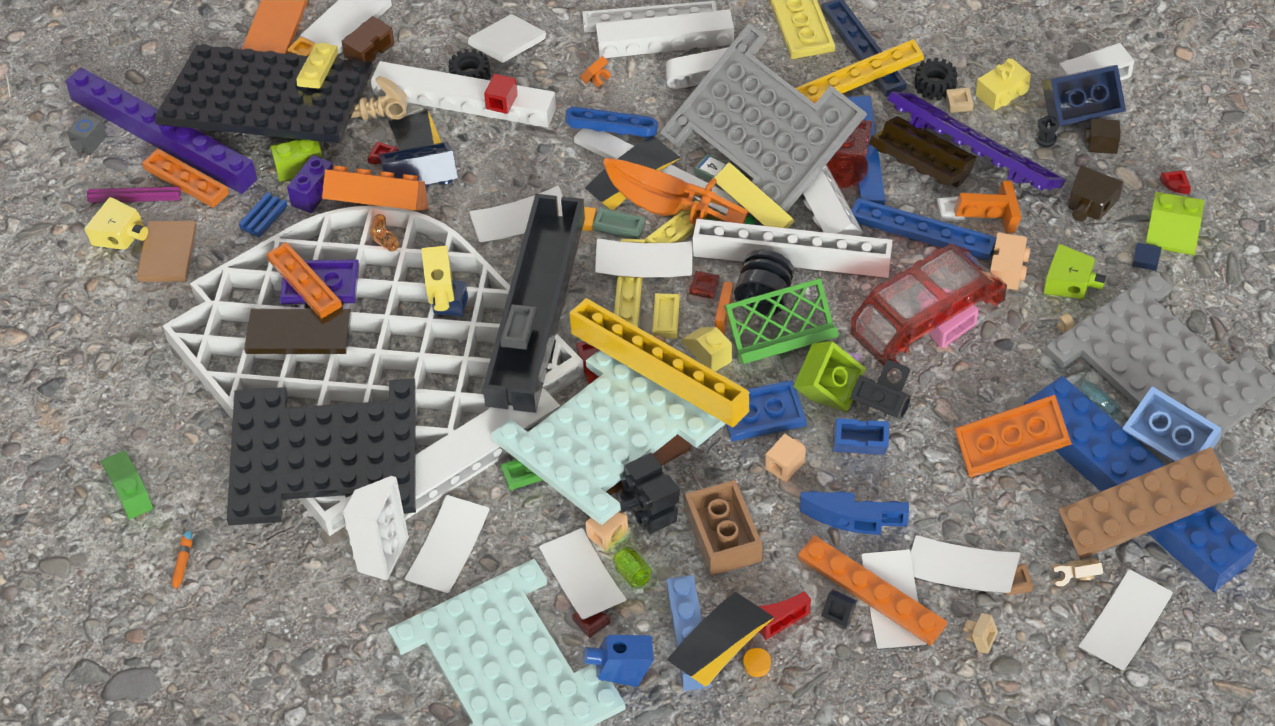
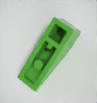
[101,450,153,520]

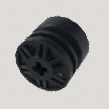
[734,249,794,316]

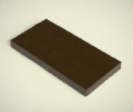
[244,309,352,354]

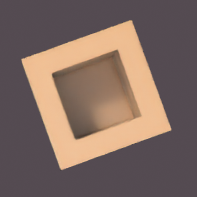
[765,434,806,482]

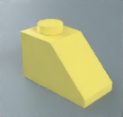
[681,327,732,372]

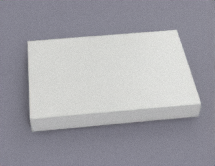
[468,14,546,63]

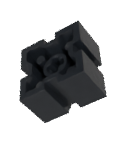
[619,453,680,534]

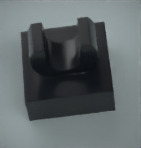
[821,589,857,628]

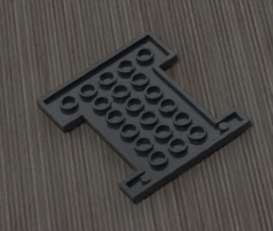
[227,378,416,526]

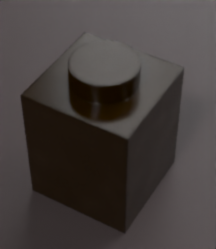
[1084,119,1120,154]

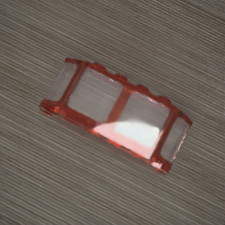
[851,243,1007,371]

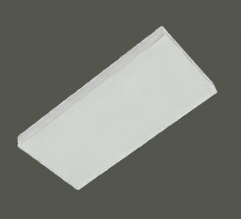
[300,0,392,57]

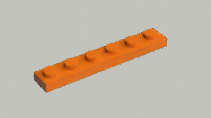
[798,535,947,646]

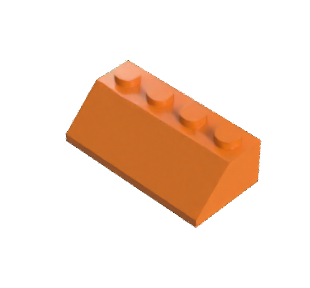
[322,165,428,210]

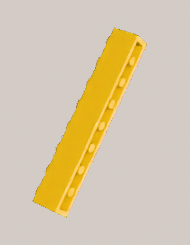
[569,298,749,428]

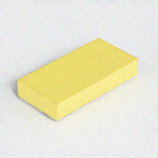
[652,293,680,338]

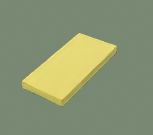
[769,0,835,60]

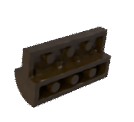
[869,116,977,188]

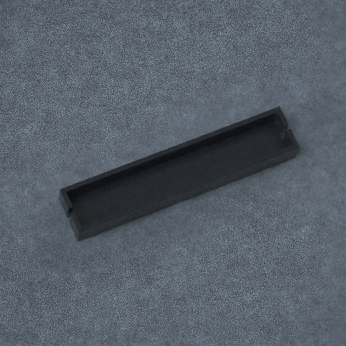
[483,194,585,413]

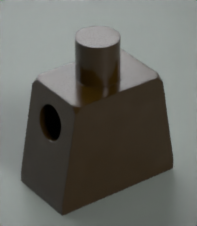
[1068,165,1123,222]

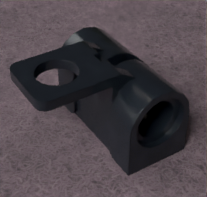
[850,360,911,419]

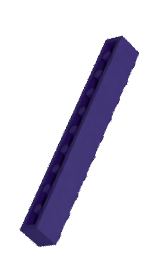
[65,67,257,194]

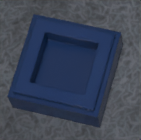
[1132,242,1162,271]

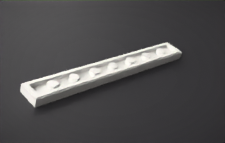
[574,128,742,216]

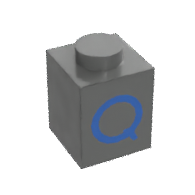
[67,113,107,154]

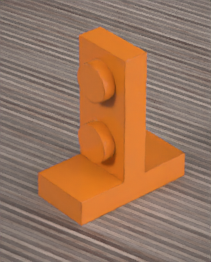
[954,181,1022,233]

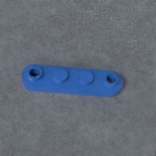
[565,107,658,138]

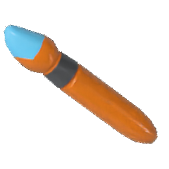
[172,531,193,589]

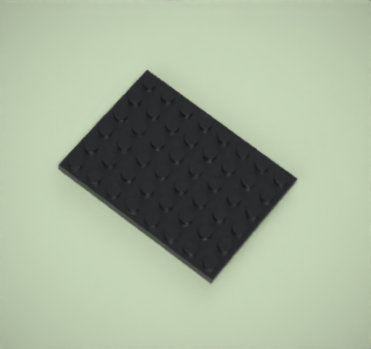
[155,44,373,143]

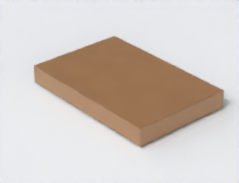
[137,221,197,282]

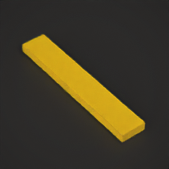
[795,39,924,103]

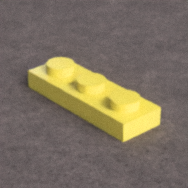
[297,43,338,89]

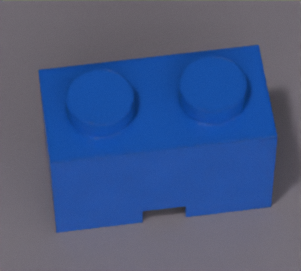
[832,418,889,455]

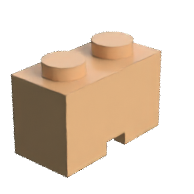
[988,233,1030,290]

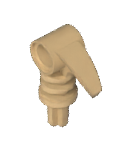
[351,76,408,121]

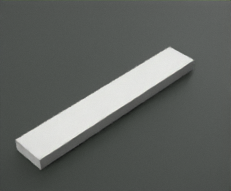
[582,1,717,33]

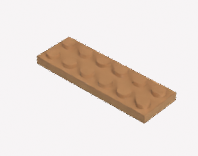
[1058,447,1235,560]

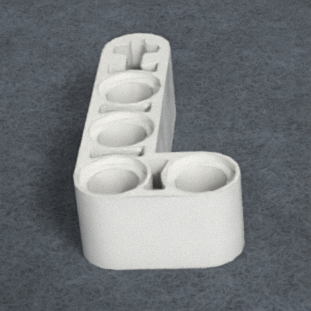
[666,47,756,89]

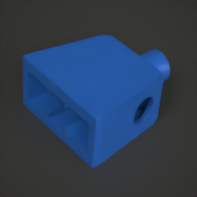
[583,635,654,687]

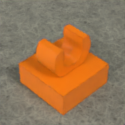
[580,56,611,87]

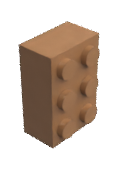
[685,480,762,576]

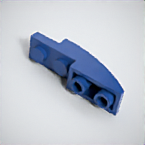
[800,491,909,535]

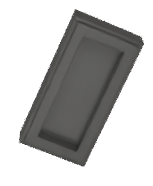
[500,304,537,349]

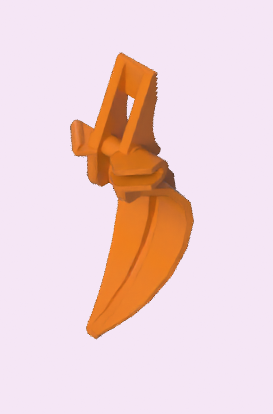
[603,158,748,225]

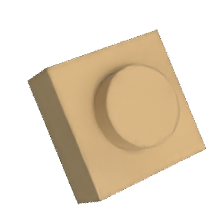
[946,88,974,113]

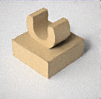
[963,613,998,654]

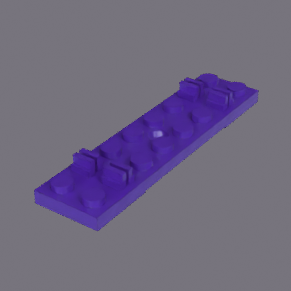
[887,91,1066,190]

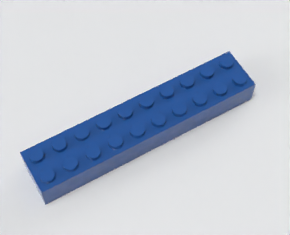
[1024,376,1258,592]

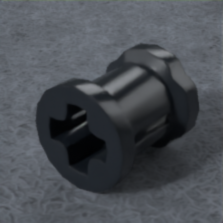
[1035,116,1059,147]

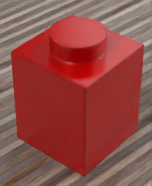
[484,74,518,114]

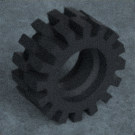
[448,49,491,80]
[914,58,957,101]

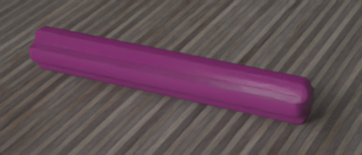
[87,186,182,203]

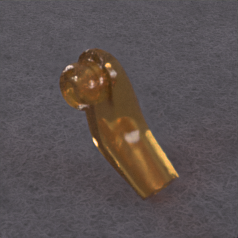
[370,214,399,252]

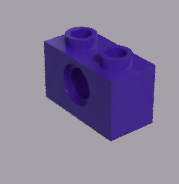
[287,155,333,213]

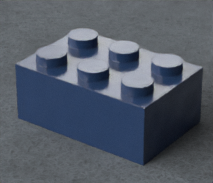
[1042,65,1126,126]

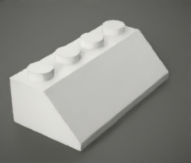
[342,476,409,581]

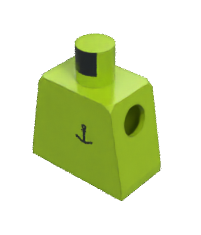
[1043,244,1107,299]

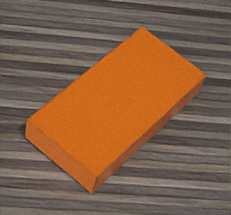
[715,282,733,336]

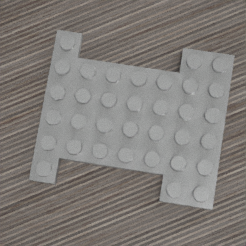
[660,23,867,212]
[1044,271,1275,465]

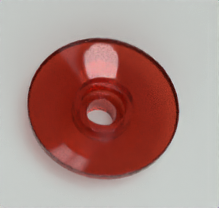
[826,150,868,188]

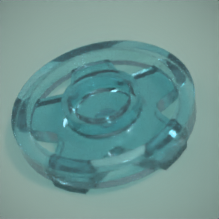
[1078,379,1122,415]

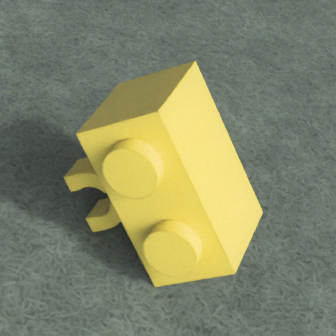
[975,58,1031,111]

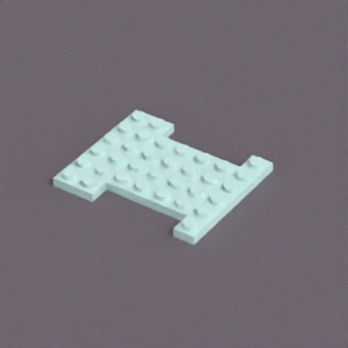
[491,350,726,525]
[388,559,626,726]

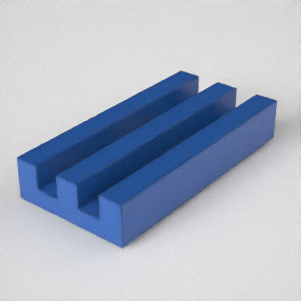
[239,192,287,238]

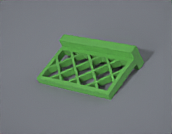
[724,278,839,364]

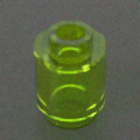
[613,547,652,587]

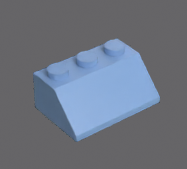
[1122,386,1221,462]

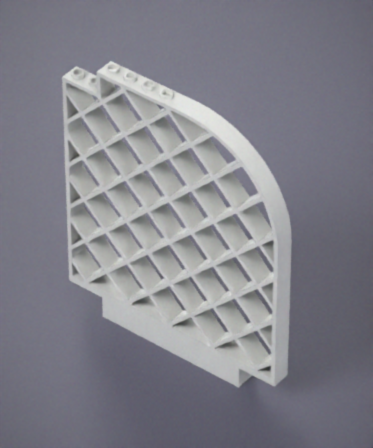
[163,206,584,536]

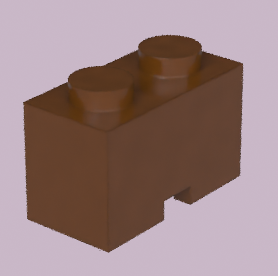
[341,16,395,62]

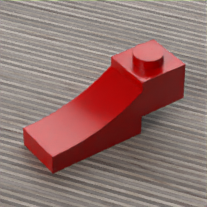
[757,591,811,640]

